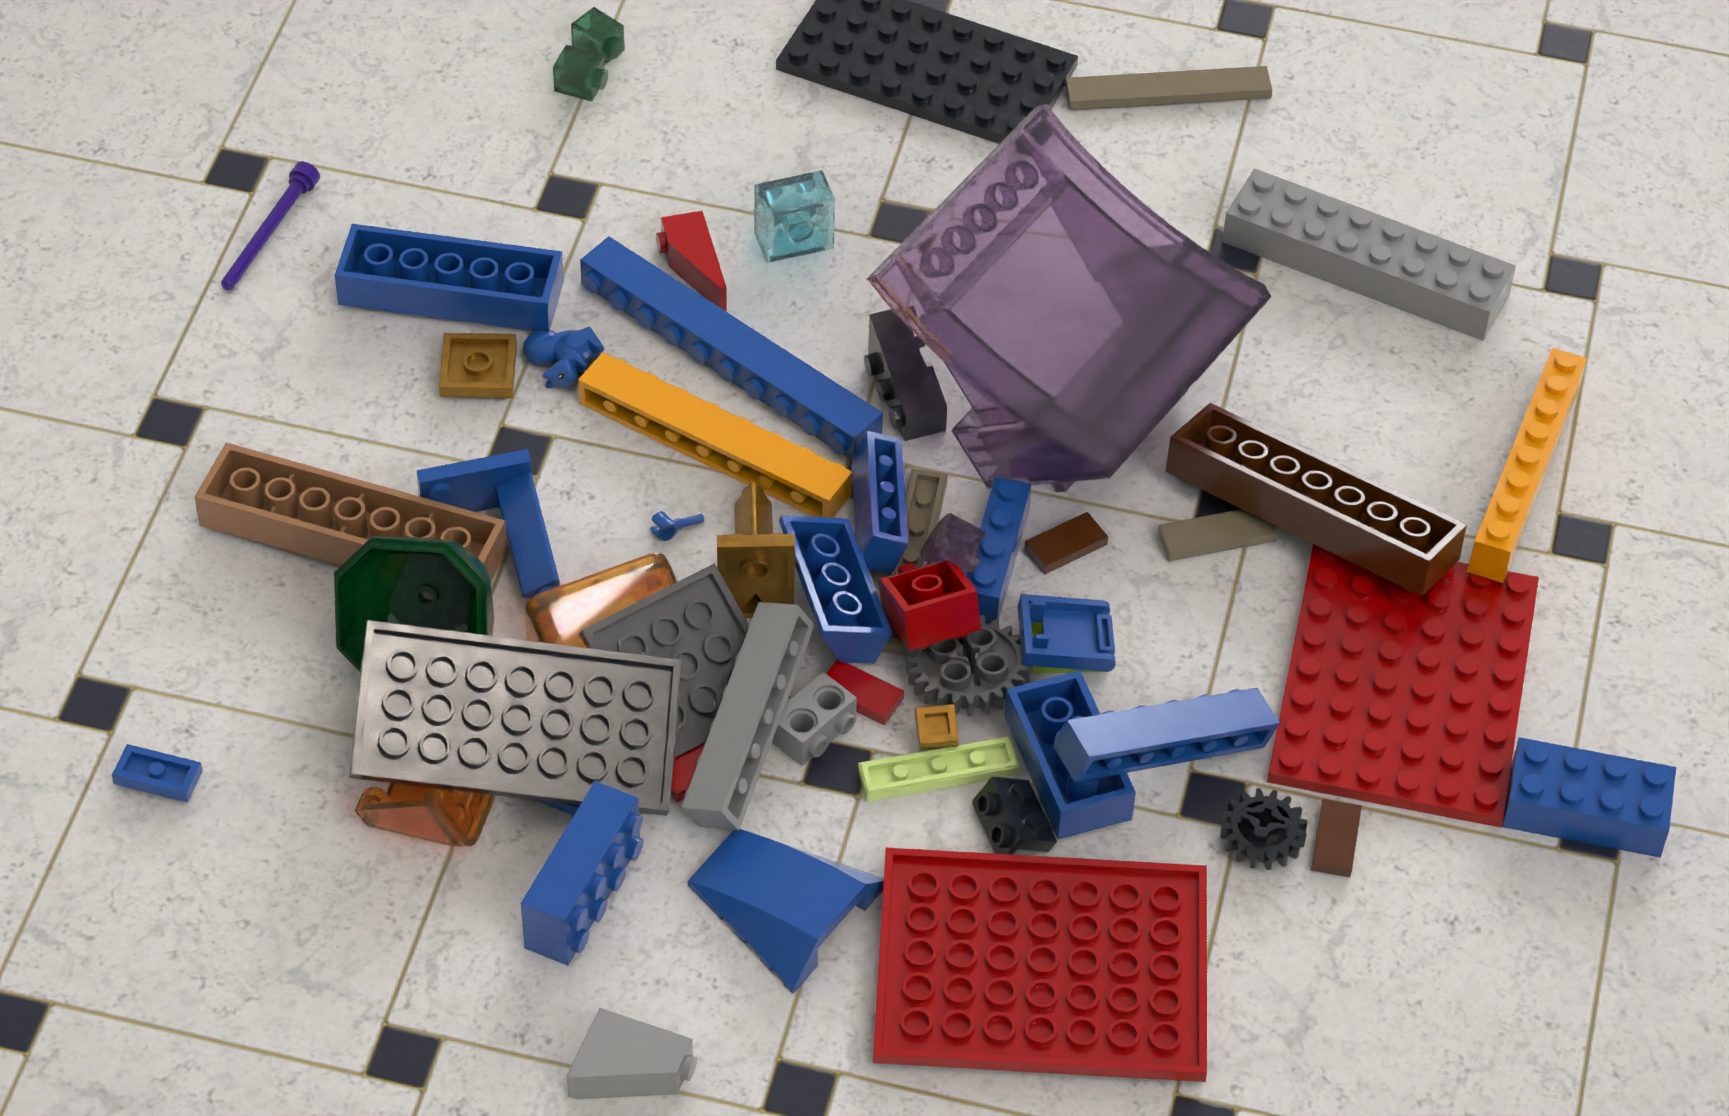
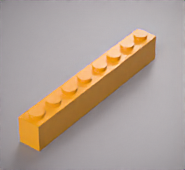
[1467,348,1587,583]
[578,352,852,518]

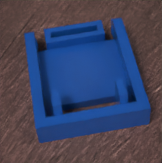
[1017,594,1116,672]

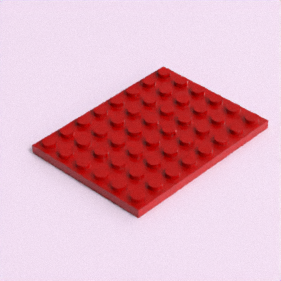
[1267,544,1539,828]
[873,847,1207,1082]

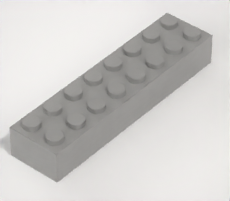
[1222,168,1516,341]

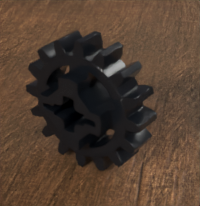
[1220,788,1307,870]

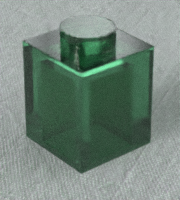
[571,7,625,68]
[553,45,608,102]

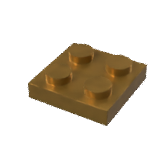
[439,333,517,398]

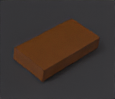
[1024,512,1108,574]
[1311,799,1362,877]

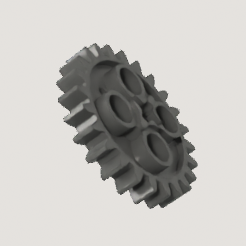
[906,615,1031,716]

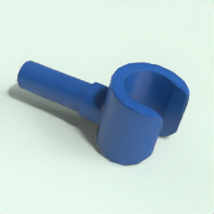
[650,511,704,541]

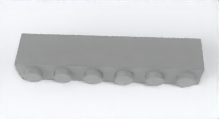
[681,602,815,831]

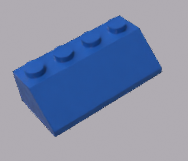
[779,515,892,664]

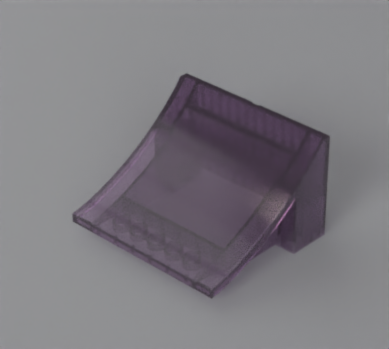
[867,104,1272,492]

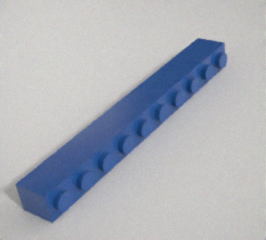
[580,236,883,461]

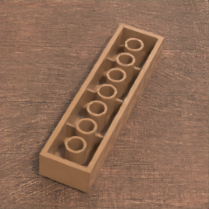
[194,442,508,581]

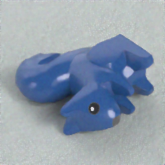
[523,326,605,388]

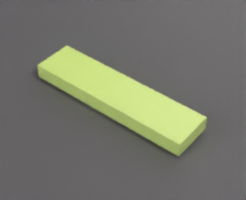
[858,736,1020,802]

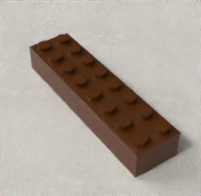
[1165,403,1467,596]

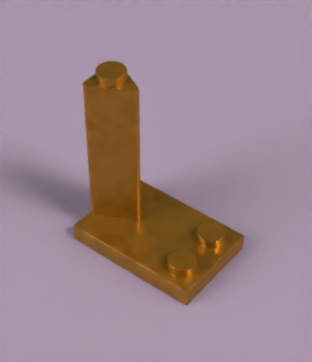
[717,482,795,618]

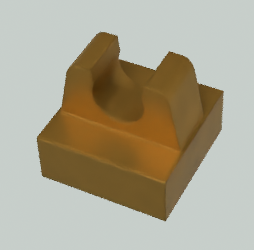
[915,704,959,750]

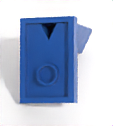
[416,449,560,604]

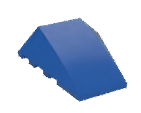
[688,829,884,994]

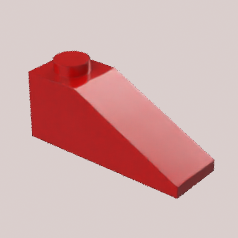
[656,210,727,311]

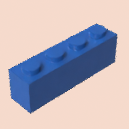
[851,431,908,575]
[966,476,1032,624]

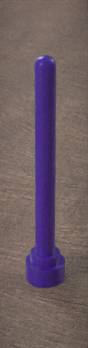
[221,161,320,290]

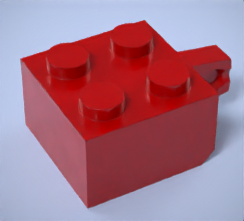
[878,558,981,651]

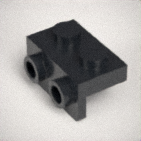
[972,777,1057,855]

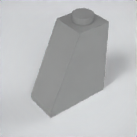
[567,1008,697,1099]

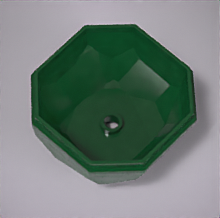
[334,536,494,672]

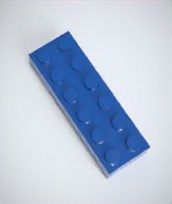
[334,224,564,331]

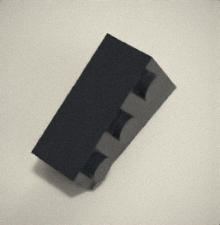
[864,304,947,441]

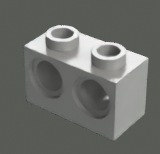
[772,672,857,766]

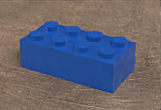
[1004,670,1136,839]
[1503,737,1676,858]
[520,781,644,966]

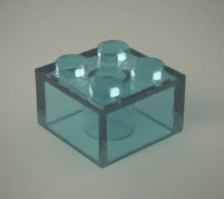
[754,170,835,263]

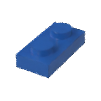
[112,744,203,803]

